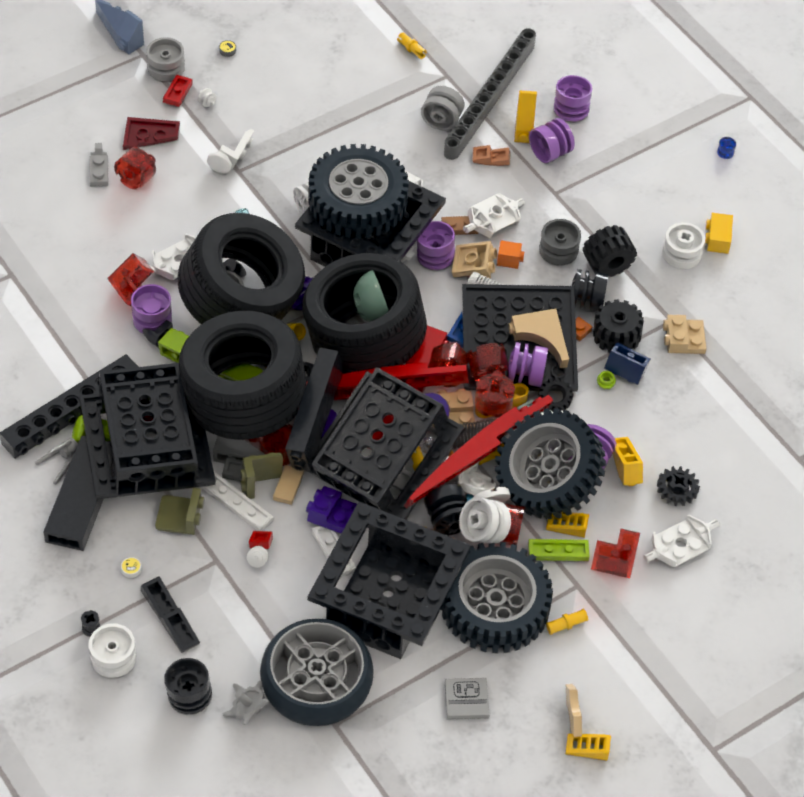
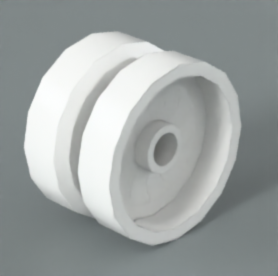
[662,222,705,269]
[459,497,511,544]
[89,623,136,678]

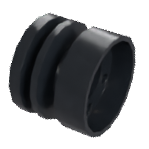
[572,269,608,311]
[424,484,467,536]
[164,658,212,715]

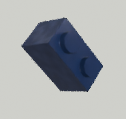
[604,342,651,385]

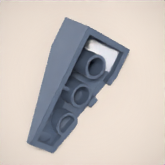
[95,0,144,55]

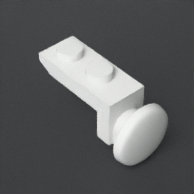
[207,129,254,174]

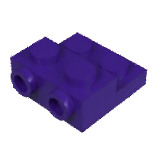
[306,486,357,533]

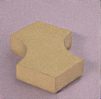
[566,684,582,737]

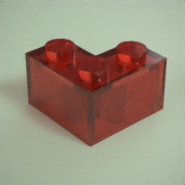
[107,253,154,307]
[591,528,640,578]

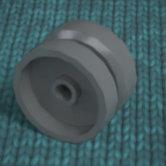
[539,219,581,265]

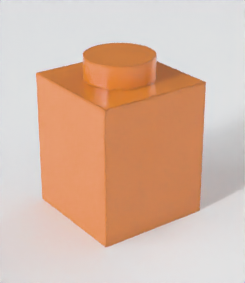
[497,240,525,269]

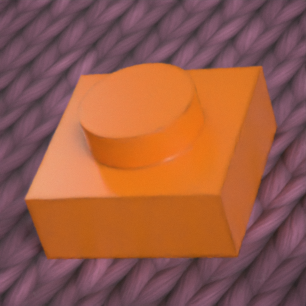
[575,316,593,341]

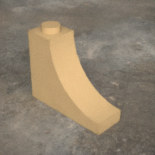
[508,309,569,368]

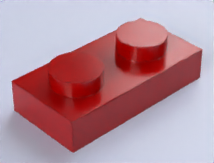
[163,74,193,107]

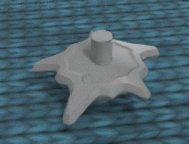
[222,681,269,725]

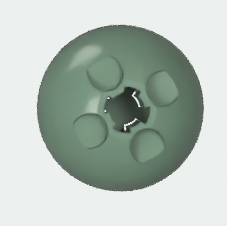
[353,270,388,322]

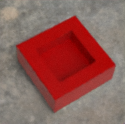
[249,531,273,549]

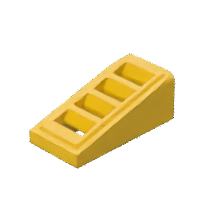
[546,512,589,538]
[565,734,611,761]

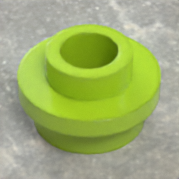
[597,371,616,389]

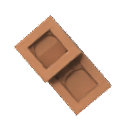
[473,145,511,166]

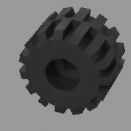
[582,225,637,277]
[593,299,644,353]

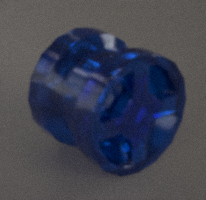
[717,137,736,159]

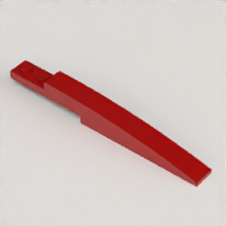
[306,362,469,400]
[404,395,553,509]

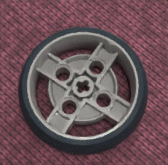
[260,618,374,726]

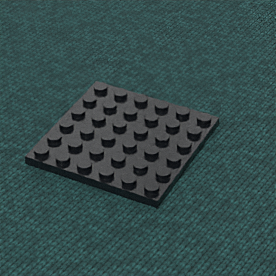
[462,284,578,392]

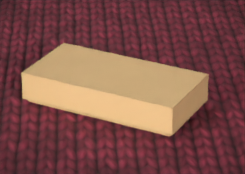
[273,465,304,505]

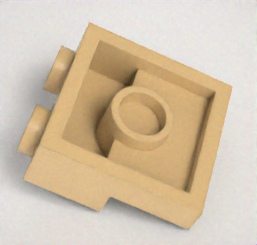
[452,241,497,279]
[663,315,706,354]
[436,388,475,428]

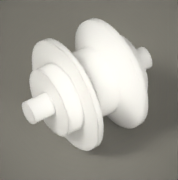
[198,88,217,107]
[247,546,268,568]

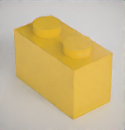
[705,212,733,254]

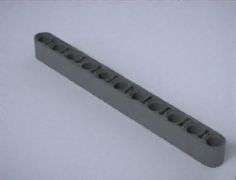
[444,28,536,160]

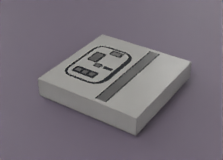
[444,678,490,719]

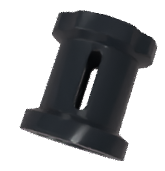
[81,610,100,637]

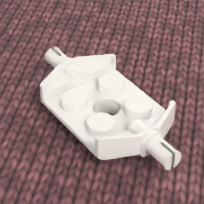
[463,193,525,238]
[143,233,196,280]
[643,515,720,567]

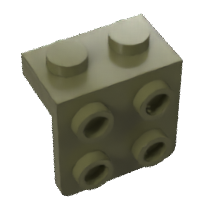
[240,453,283,499]
[155,488,204,535]

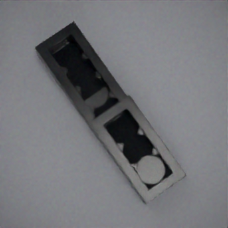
[140,576,200,653]

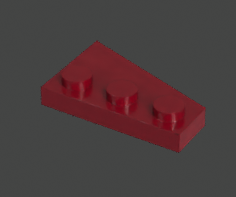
[123,117,180,150]

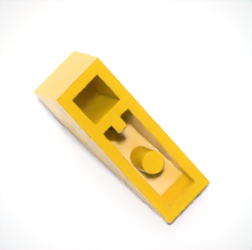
[514,90,537,143]
[612,437,643,486]

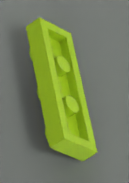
[528,539,590,561]

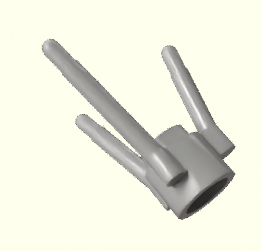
[35,438,78,484]

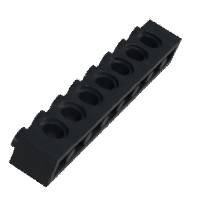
[0,354,139,459]

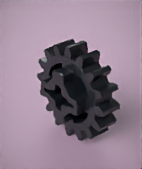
[656,466,700,506]

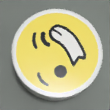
[121,557,142,578]

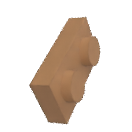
[441,216,479,235]

